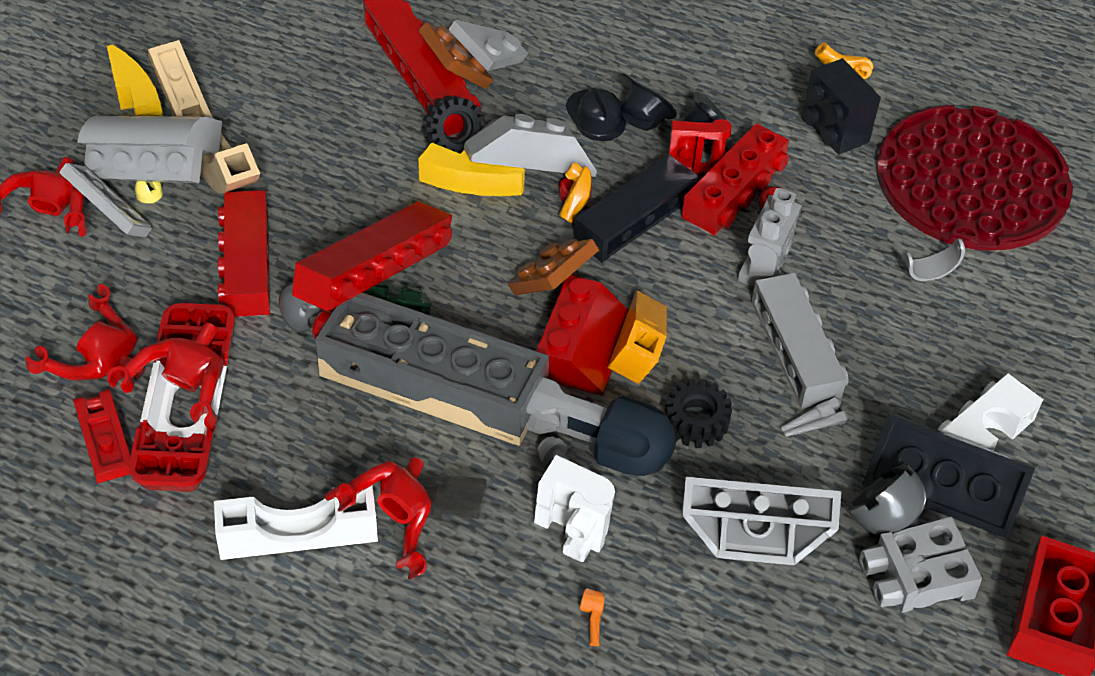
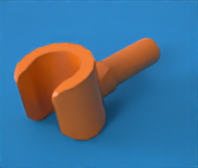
[580,588,605,646]

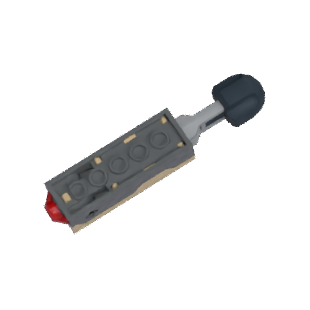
[312,293,676,476]

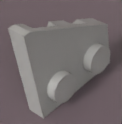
[448,20,528,71]

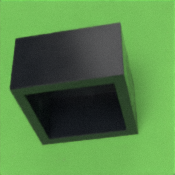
[802,58,881,155]

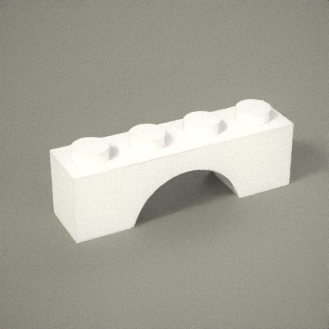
[214,486,378,560]

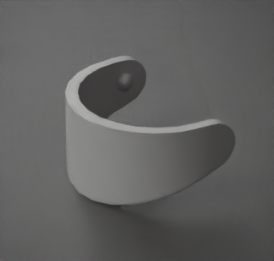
[902,238,965,282]

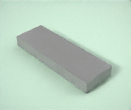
[59,163,152,237]

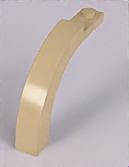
[148,40,260,194]

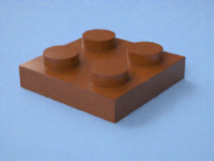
[419,21,494,89]
[508,239,599,295]

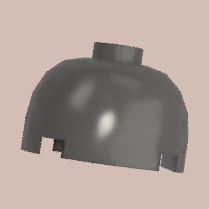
[848,463,927,536]

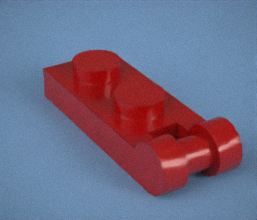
[73,389,130,484]

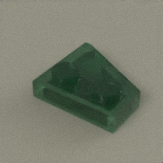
[362,283,432,315]

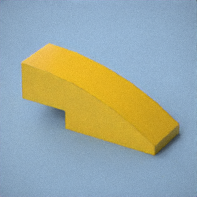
[107,45,163,116]
[418,143,525,196]

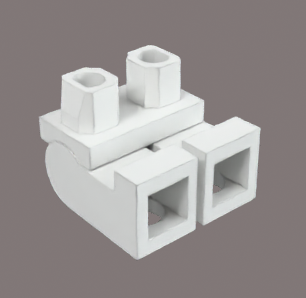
[534,455,615,562]

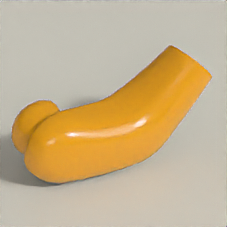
[815,42,873,79]
[559,163,591,224]

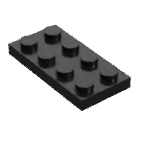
[863,413,1036,539]

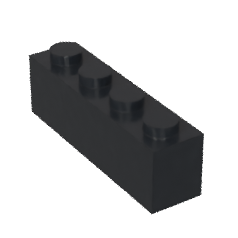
[574,154,698,263]

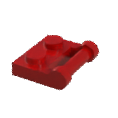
[668,119,732,178]

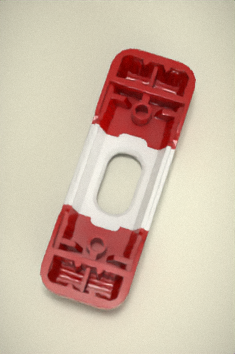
[129,303,235,492]

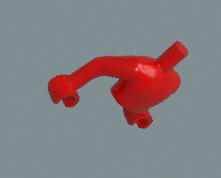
[0,157,87,237]
[25,284,146,381]
[107,322,224,428]
[325,457,432,580]

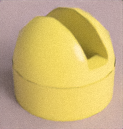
[135,181,163,203]

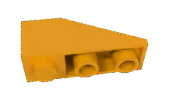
[607,290,667,384]

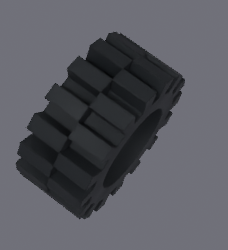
[422,96,485,154]
[665,379,732,448]

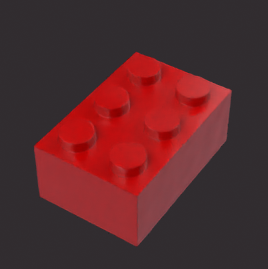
[1006,535,1095,676]

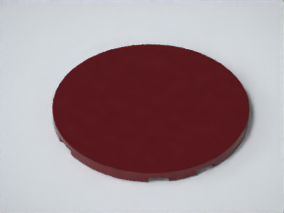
[877,105,1073,251]

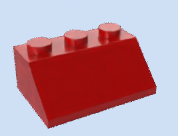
[536,275,628,396]

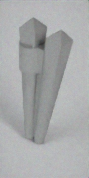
[780,397,849,437]

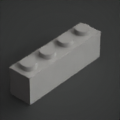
[752,273,848,409]

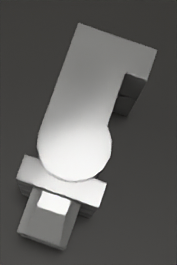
[738,188,802,287]
[859,517,982,613]

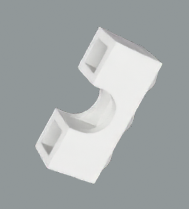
[937,374,1043,451]

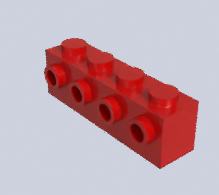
[682,123,789,236]

